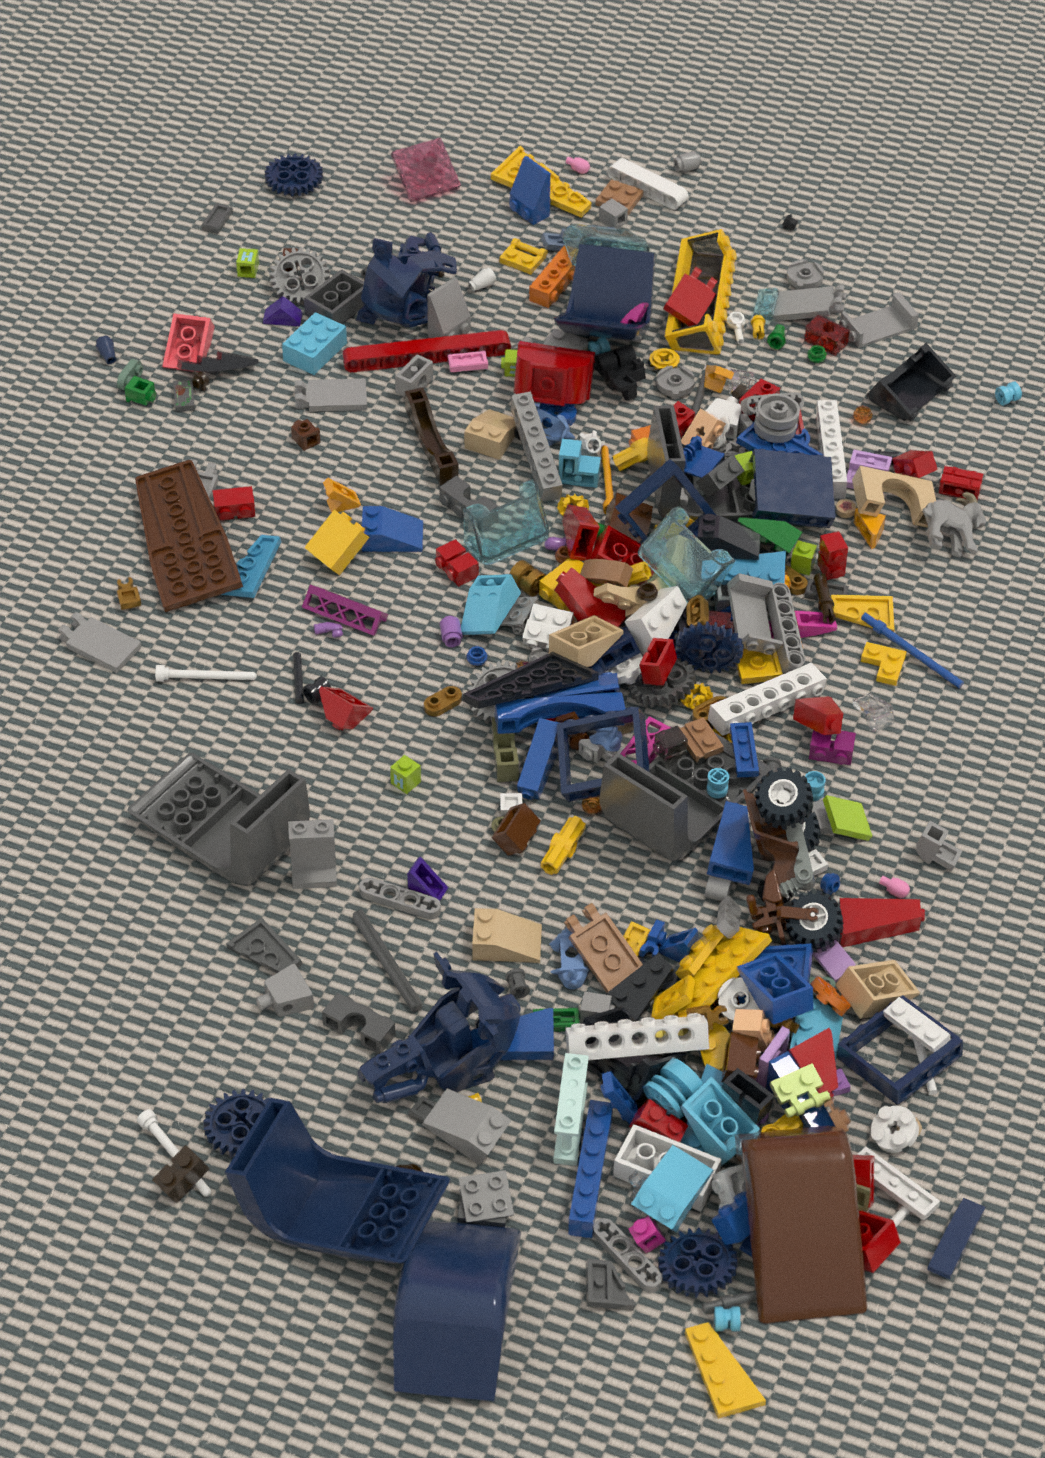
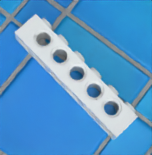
[816,400,847,499]
[708,663,826,736]
[566,1013,709,1060]

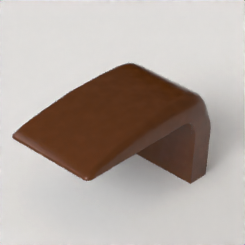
[734,1125,867,1324]

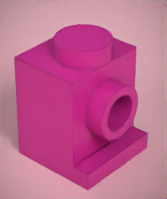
[629,1215,667,1254]

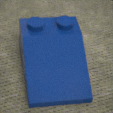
[509,156,551,225]
[362,506,423,552]
[737,952,813,1024]

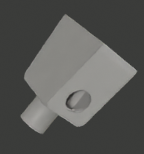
[256,963,314,1017]

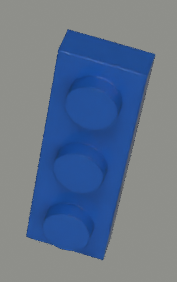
[730,722,759,777]
[601,1071,638,1125]

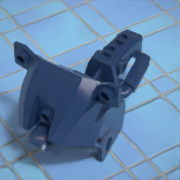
[356,232,457,328]
[357,952,521,1104]

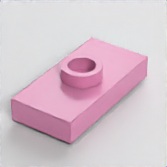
[448,351,488,372]

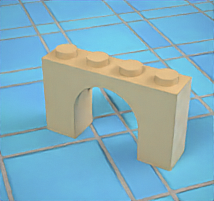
[852,466,936,528]

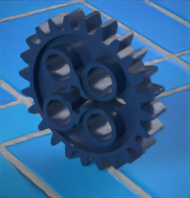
[265,153,323,197]
[675,621,744,673]
[203,1089,270,1158]
[658,1227,738,1298]

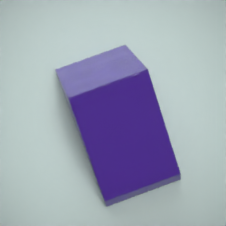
[263,296,303,327]
[407,857,449,901]

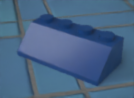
[534,672,620,698]

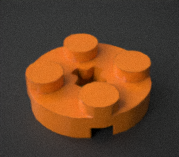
[810,976,851,1017]

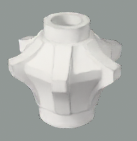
[579,430,605,457]

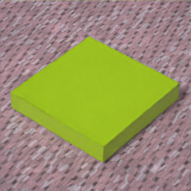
[823,795,872,841]

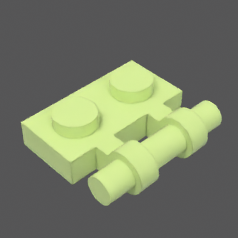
[769,1064,831,1118]

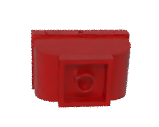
[514,341,595,406]

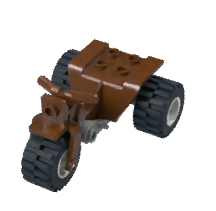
[743,767,844,953]

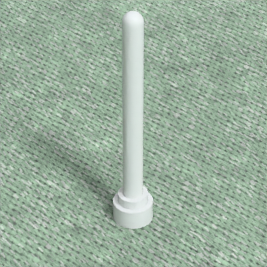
[155,665,257,682]
[137,1109,211,1197]

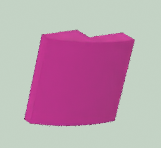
[620,302,649,324]

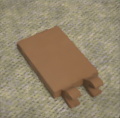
[564,903,643,993]

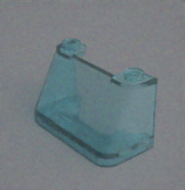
[562,224,650,266]
[464,479,549,565]
[638,506,735,603]

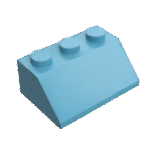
[790,998,843,1062]

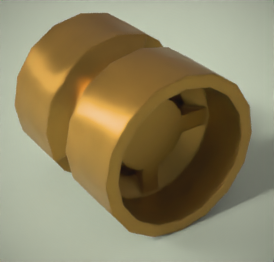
[509,560,546,597]

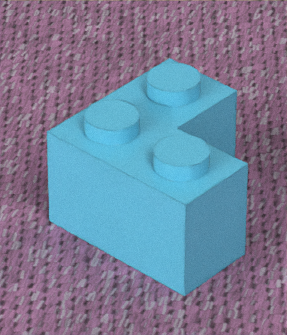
[559,439,601,488]

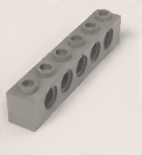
[511,392,562,502]

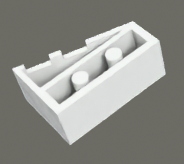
[625,586,687,656]

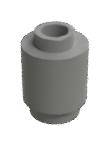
[673,151,701,173]

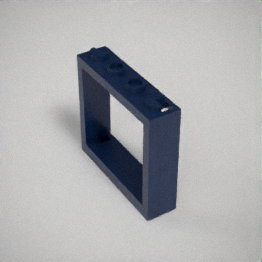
[615,459,716,562]
[557,707,650,802]
[838,995,963,1106]

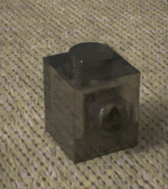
[653,725,688,763]

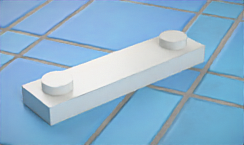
[857,1147,940,1221]

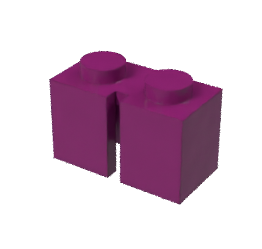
[809,730,856,766]

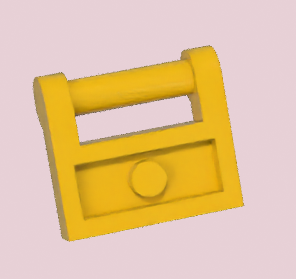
[499,238,548,275]

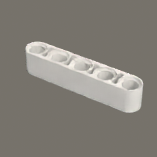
[607,158,689,210]

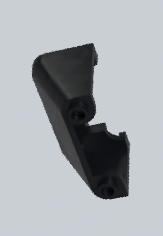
[865,343,957,421]
[582,1007,687,1101]

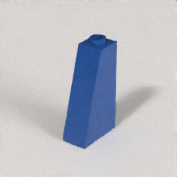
[517,718,559,800]
[707,801,754,885]
[470,1008,554,1060]
[766,1051,835,1128]

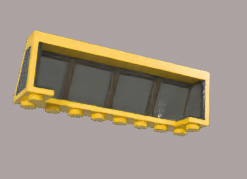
[665,229,737,355]

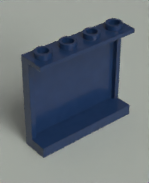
[749,449,835,528]

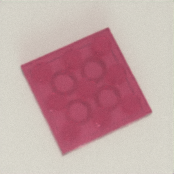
[391,137,461,203]

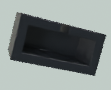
[722,1068,775,1125]

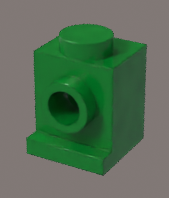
[125,376,157,406]

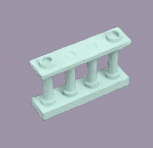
[553,1053,589,1166]

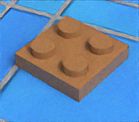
[595,179,644,215]

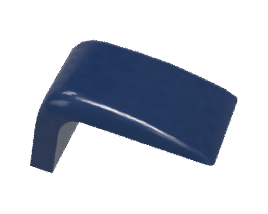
[554,244,656,341]
[225,1098,450,1264]
[393,1220,521,1401]

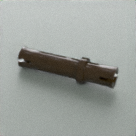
[813,573,836,624]

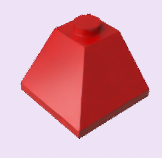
[319,686,373,731]

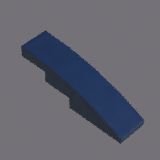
[927,1198,986,1280]

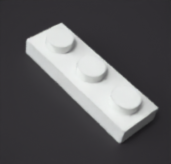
[883,997,951,1053]

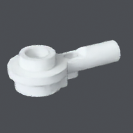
[727,312,745,344]

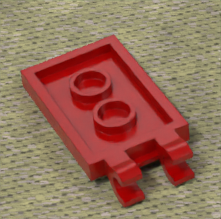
[663,267,717,328]

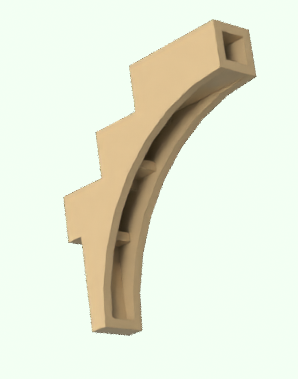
[594,535,695,618]

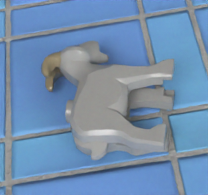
[922,492,986,558]

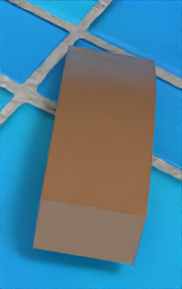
[580,559,633,587]

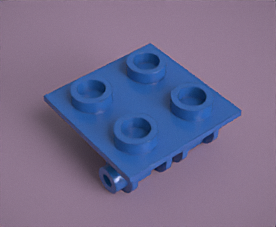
[683,436,725,478]

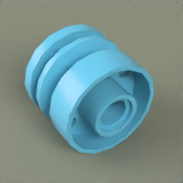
[643,1058,703,1119]

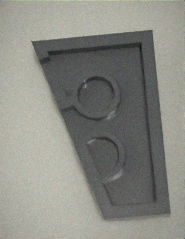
[226,918,303,973]

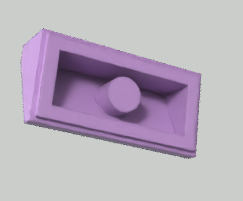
[812,940,856,982]

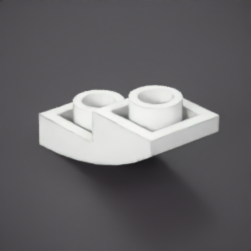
[579,739,624,763]

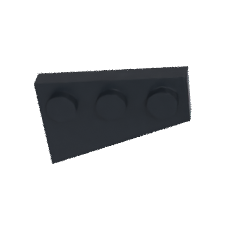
[606,953,674,1021]

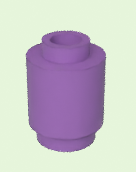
[440,616,463,647]

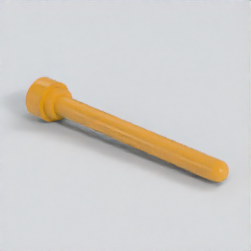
[601,445,614,514]

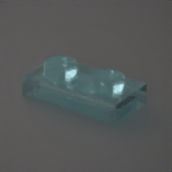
[754,288,779,319]

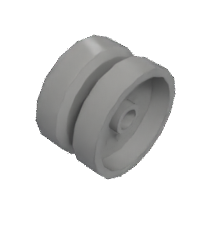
[754,393,800,443]

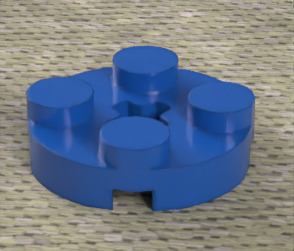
[539,403,577,428]

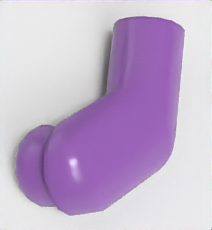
[544,537,567,551]
[314,622,343,638]

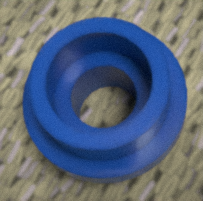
[467,646,487,666]
[820,873,840,895]

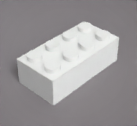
[613,1125,721,1212]

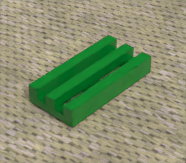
[533,1008,580,1032]

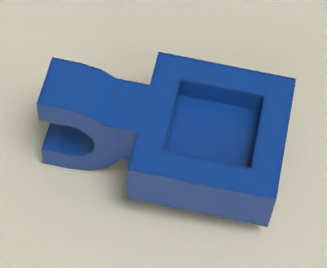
[639,919,667,957]

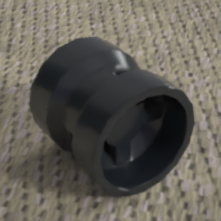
[303,676,331,705]

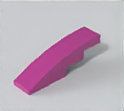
[768,611,837,639]

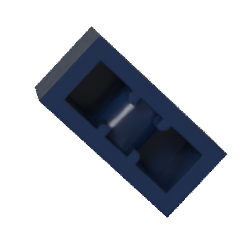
[598,626,641,672]

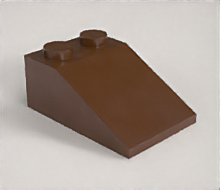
[604,493,653,543]

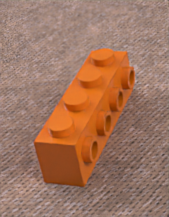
[529,245,578,308]

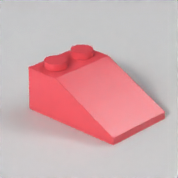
[162,313,215,372]

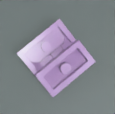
[847,450,892,493]

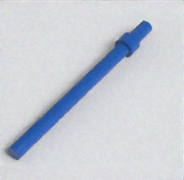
[861,613,964,688]

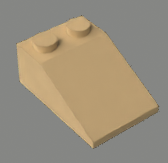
[464,409,516,460]
[548,616,623,667]
[472,908,542,963]
[835,960,920,1019]

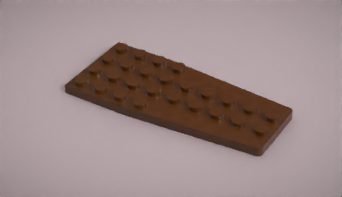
[135,460,243,612]

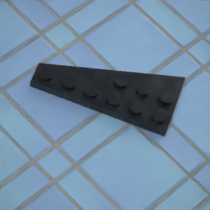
[463,652,599,709]

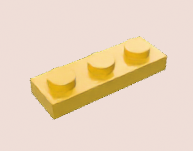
[675,925,724,979]

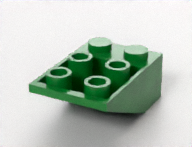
[737,517,802,555]

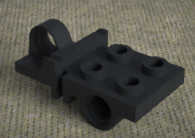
[594,345,646,401]

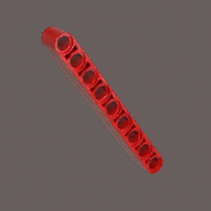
[342,330,511,373]

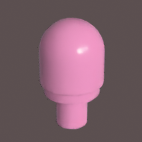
[565,157,590,174]
[879,876,910,898]

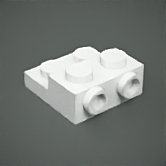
[522,604,574,652]
[712,1164,746,1209]

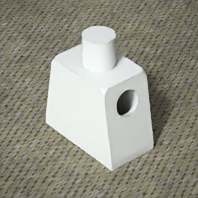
[706,396,742,440]

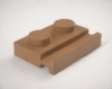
[676,717,724,762]
[824,1097,851,1132]

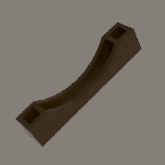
[404,387,459,486]

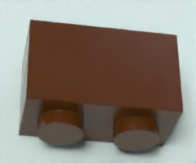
[491,803,541,856]
[721,1032,761,1083]

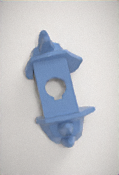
[535,403,575,446]
[583,726,622,752]
[549,927,590,989]

